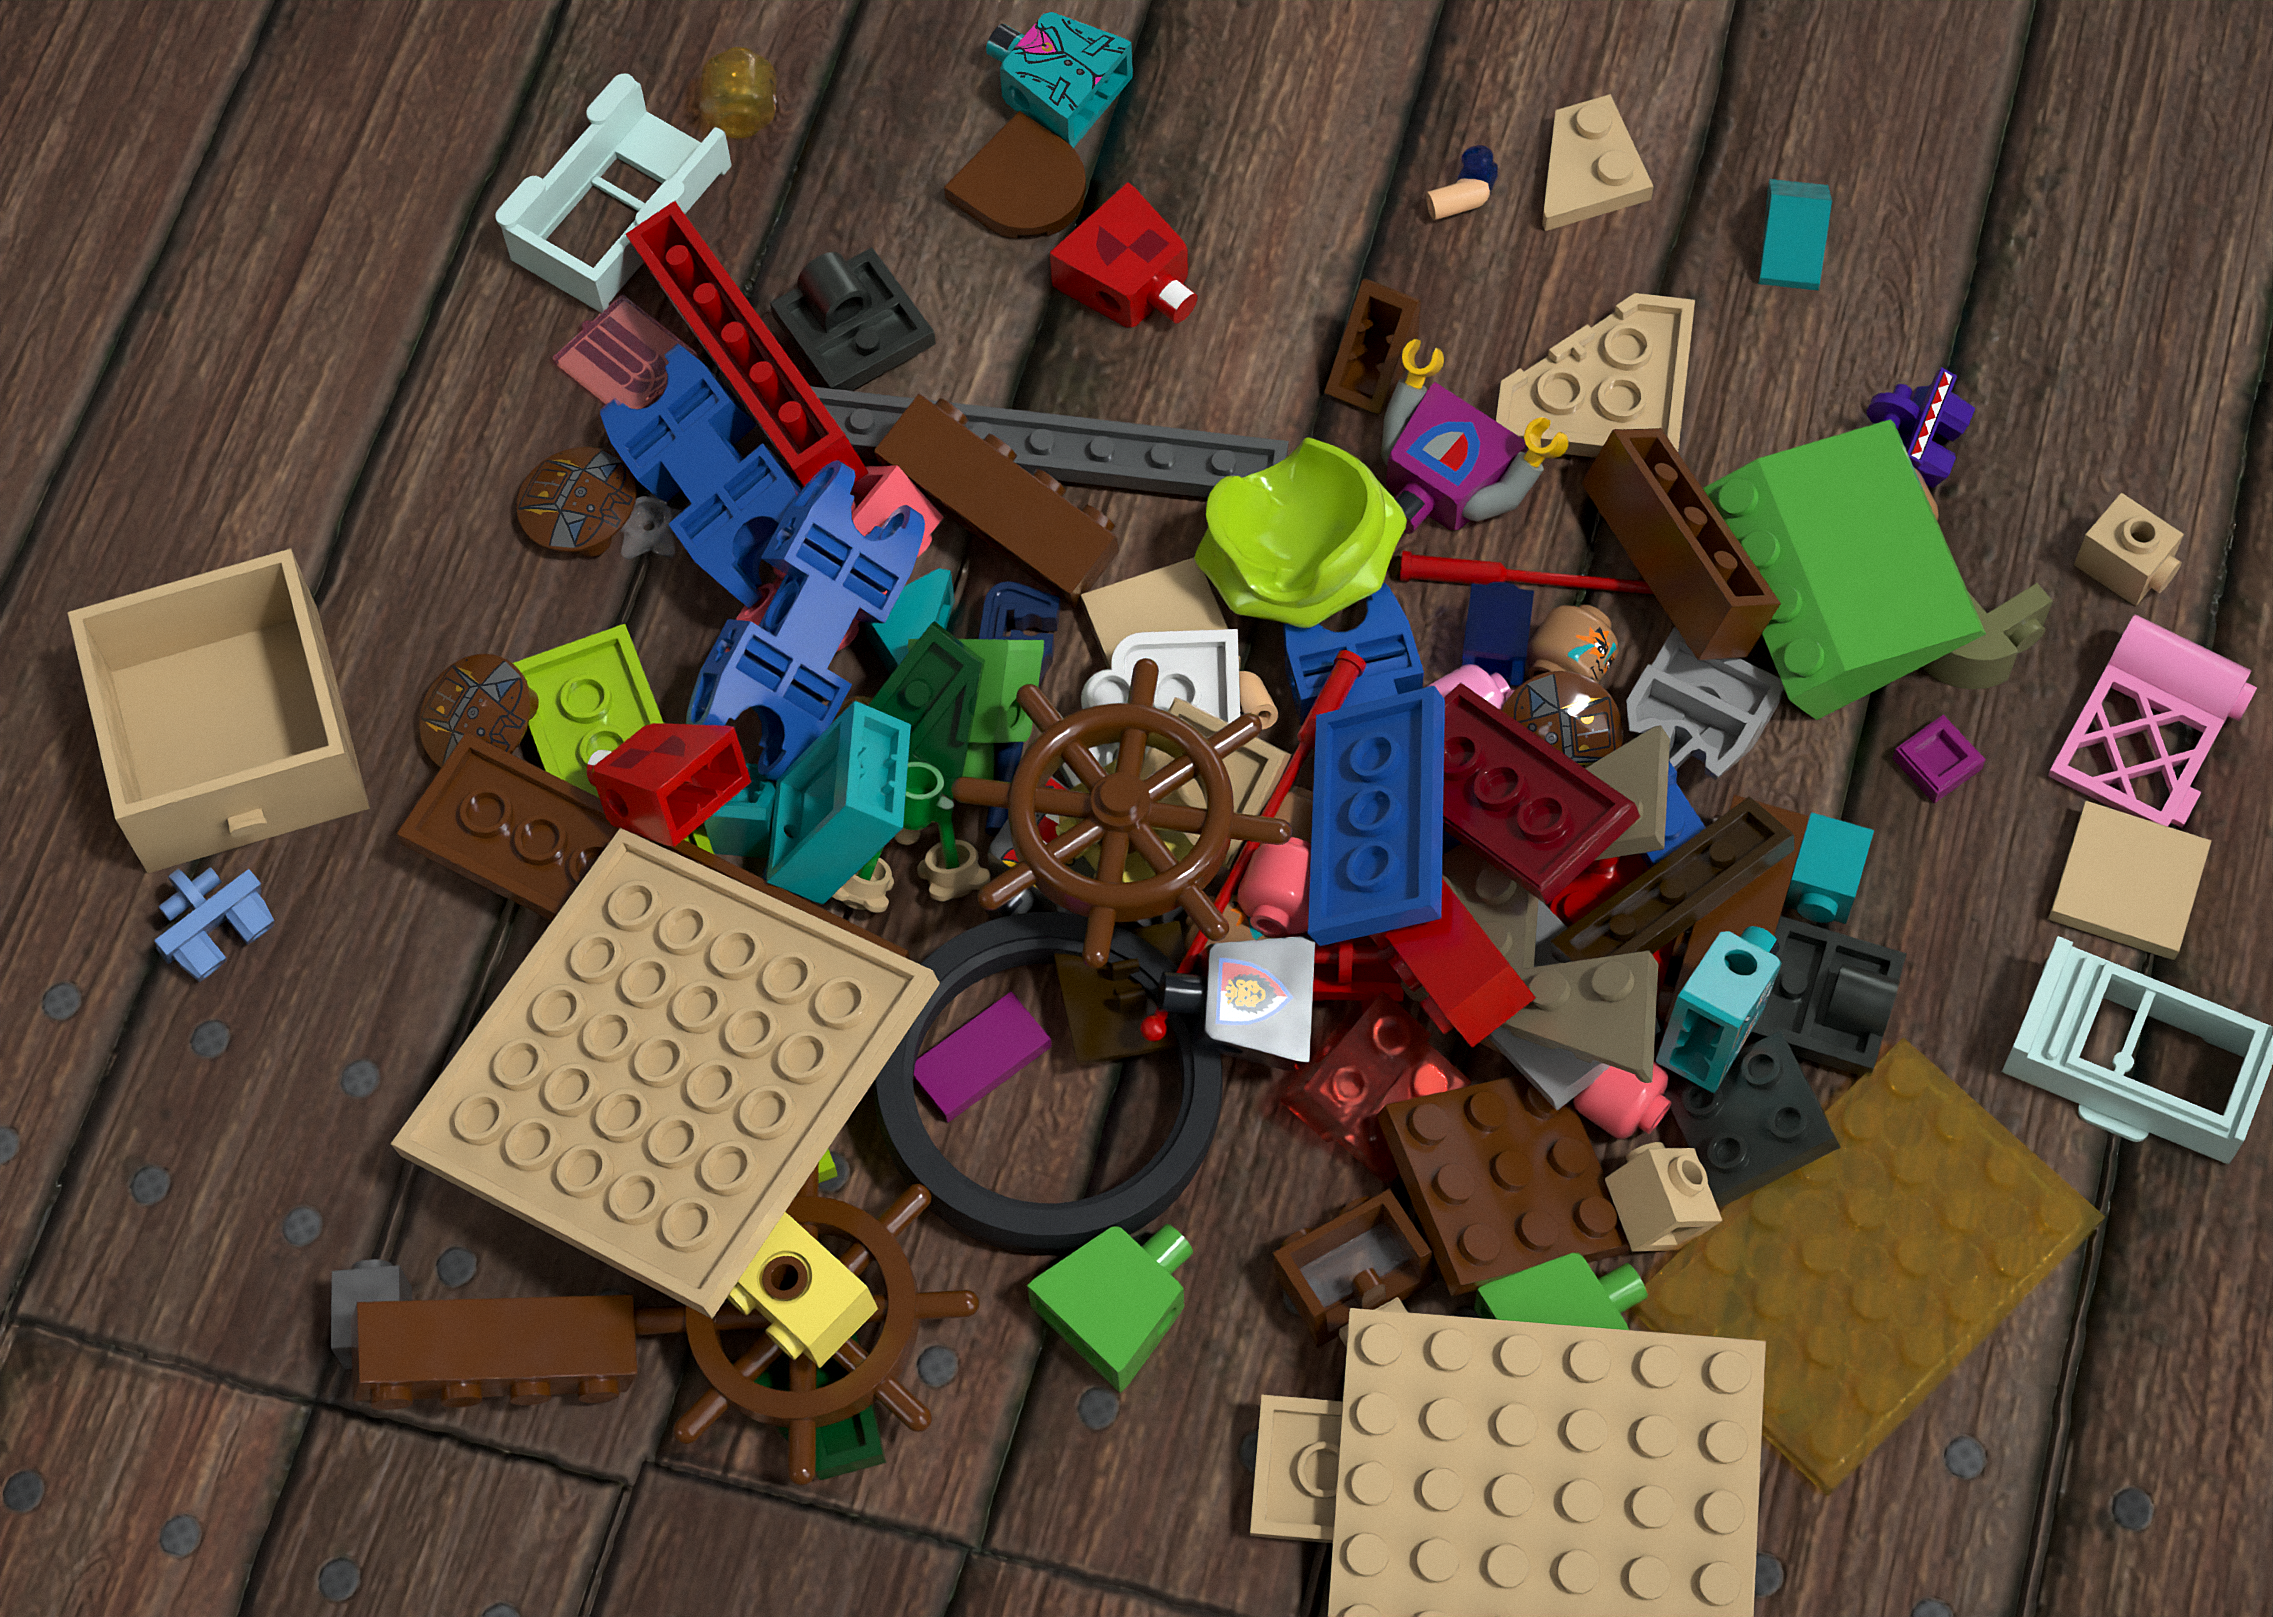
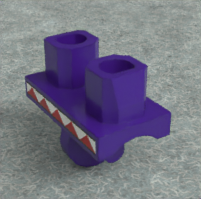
[1866,367,1975,488]

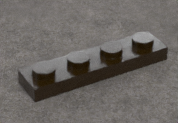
[1550,796,1794,963]

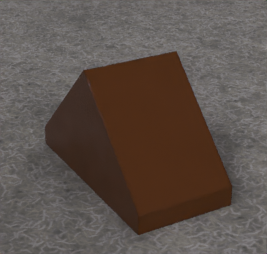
[1324,278,1421,415]

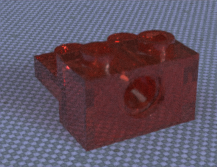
[1279,991,1471,1184]

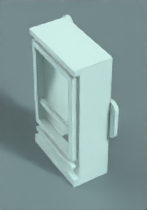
[496,74,732,314]
[2002,936,2273,1165]

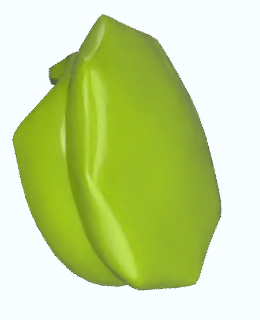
[1194,437,1407,628]

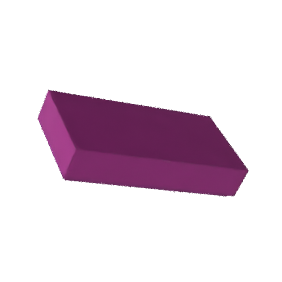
[913,991,1052,1123]

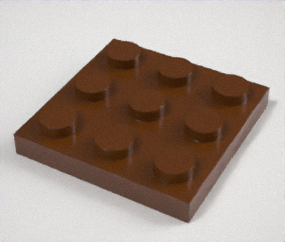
[1376,1074,1630,1296]

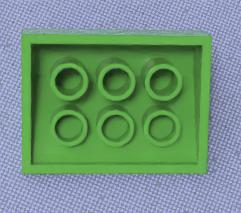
[1703,419,1986,720]

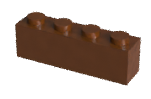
[874,393,1120,609]
[1581,428,1781,660]
[1656,794,1809,1047]
[350,1295,637,1410]

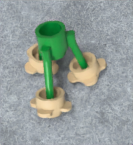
[832,762,990,913]

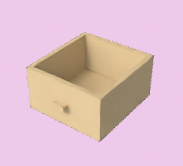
[68,549,370,873]

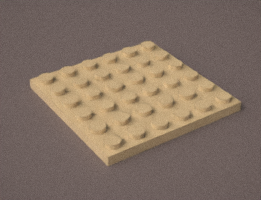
[391,828,940,1318]
[1328,1308,1766,1617]

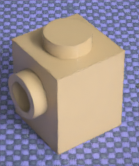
[2074,493,2184,607]
[1605,1142,1723,1252]

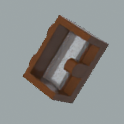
[1273,1189,1433,1348]

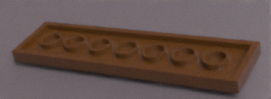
[397,732,910,960]

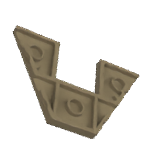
[1400,725,1670,1083]

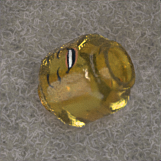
[700,47,777,138]

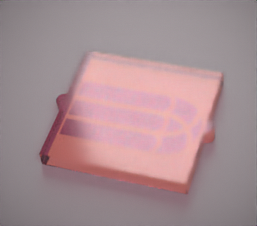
[553,294,698,409]

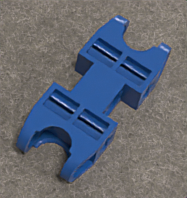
[600,343,803,608]
[686,460,925,783]
[1283,583,1462,855]

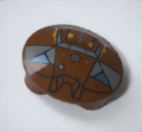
[517,447,639,557]
[419,654,539,768]
[1501,671,1623,768]

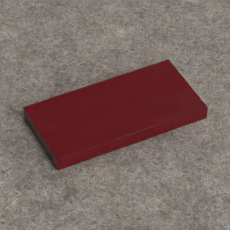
[1443,682,1641,905]

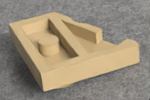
[1542,94,1654,231]

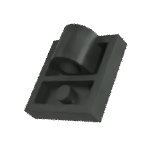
[770,247,936,391]
[1746,916,1907,1078]
[1664,1030,1841,1208]

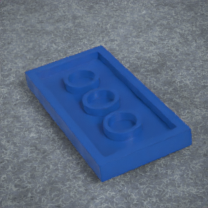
[1308,686,1445,946]

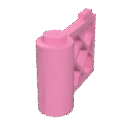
[2048,614,2257,828]

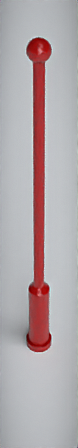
[1400,550,1654,594]
[1140,650,1366,1042]

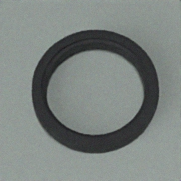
[873,912,1223,1254]

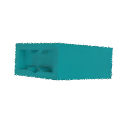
[767,701,911,904]

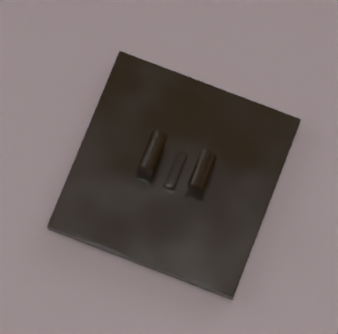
[1054,920,1191,1066]

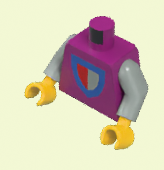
[1380,339,1568,534]

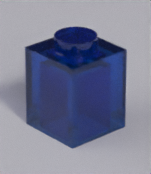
[1461,582,1534,686]

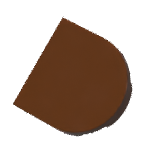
[944,111,1086,239]

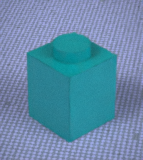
[1784,812,1874,924]

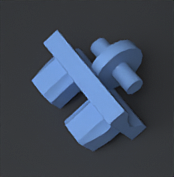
[154,867,274,982]

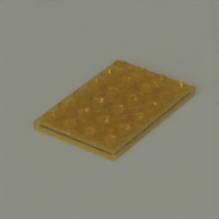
[1629,1037,2105,1497]

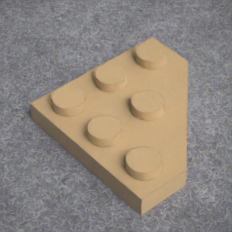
[1496,293,1695,458]

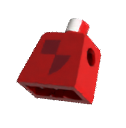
[1050,182,1198,328]
[587,723,752,847]

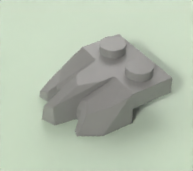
[1626,627,1785,780]

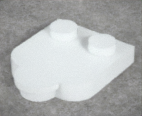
[1081,629,1240,761]

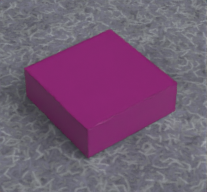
[1892,714,1986,804]

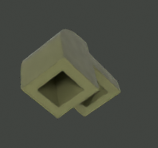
[1922,583,2053,689]

